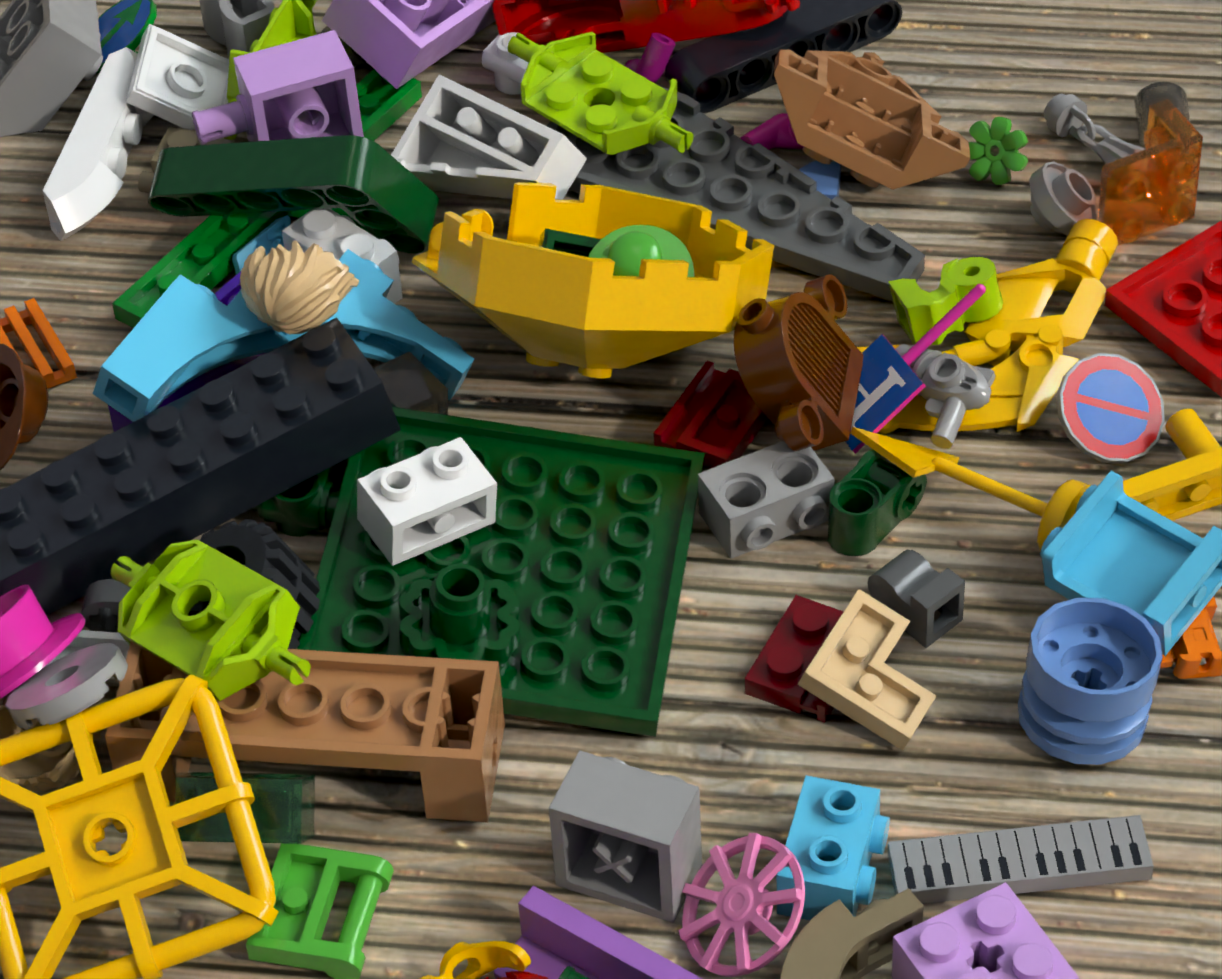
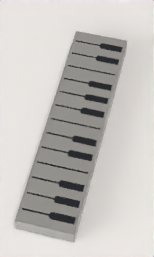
[888,815,1154,904]

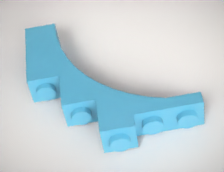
[93,249,474,422]

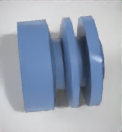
[1018,597,1163,765]

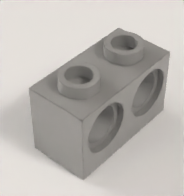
[698,441,835,559]

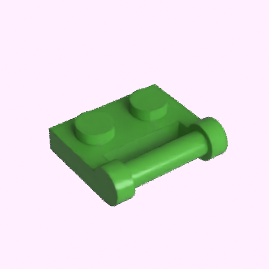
[246,841,394,979]

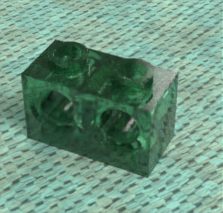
[175,772,315,844]

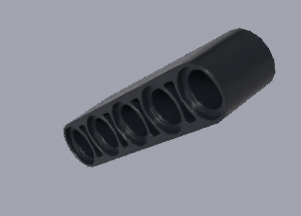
[665,0,903,113]

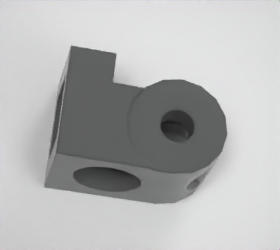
[867,549,965,648]

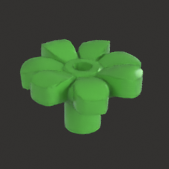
[969,117,1028,185]

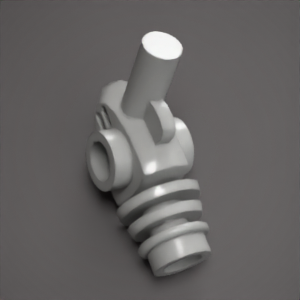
[896,344,996,449]

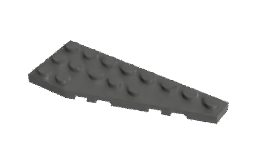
[547,86,925,302]

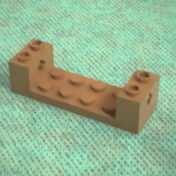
[105,641,505,822]

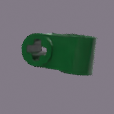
[828,449,927,556]

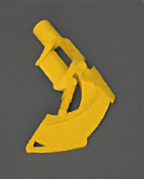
[857,219,1118,434]

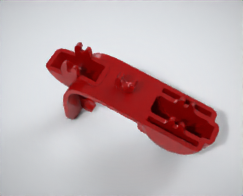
[493,0,800,53]

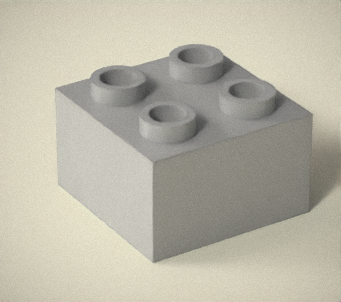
[549,750,702,923]

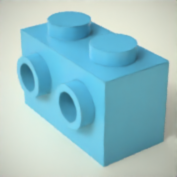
[776,775,890,920]

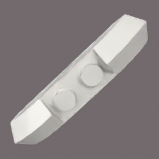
[43,47,154,241]

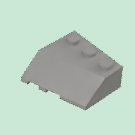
[0,0,103,137]

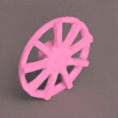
[679,833,805,977]

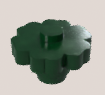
[399,563,520,665]

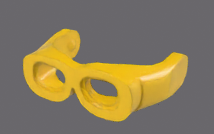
[420,941,531,979]

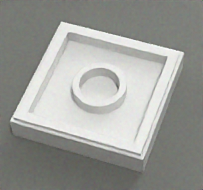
[126,24,229,130]

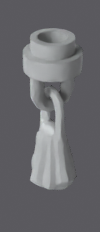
[1044,94,1149,182]

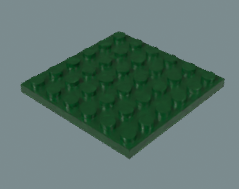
[297,407,705,737]

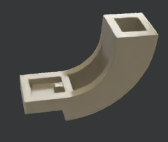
[780,888,924,979]

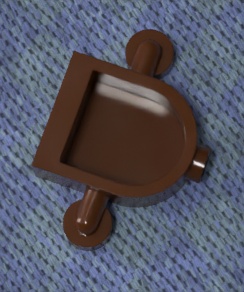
[734,274,863,451]

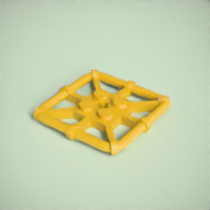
[0,674,279,979]

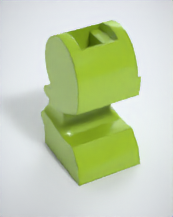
[888,257,1003,345]

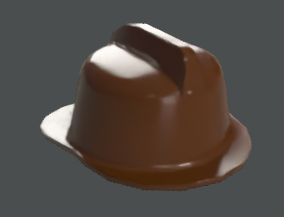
[0,344,49,470]

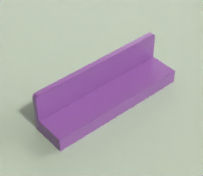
[494,885,702,979]

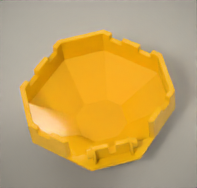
[412,182,774,379]

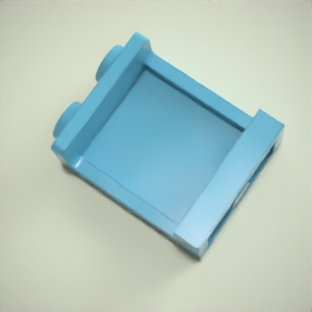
[1040,471,1222,656]

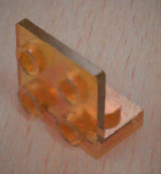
[1098,99,1203,246]

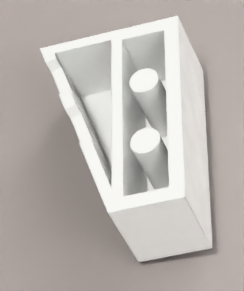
[391,75,587,200]

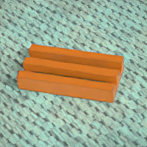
[0,298,77,389]

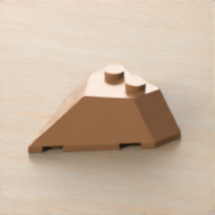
[774,49,970,190]

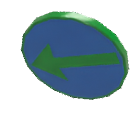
[96,0,157,74]

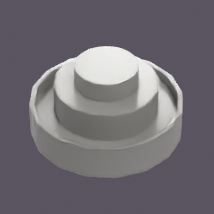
[1029,161,1099,235]

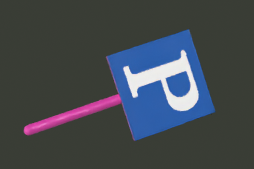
[845,284,986,454]

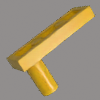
[1123,409,1222,521]

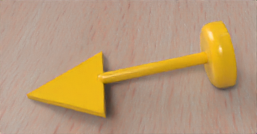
[850,427,1091,551]

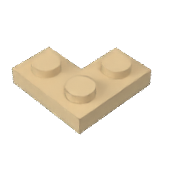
[797,589,936,751]

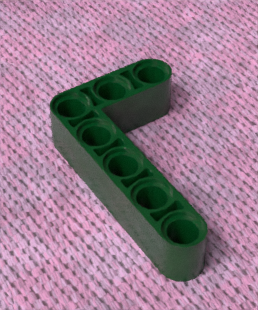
[148,135,439,254]

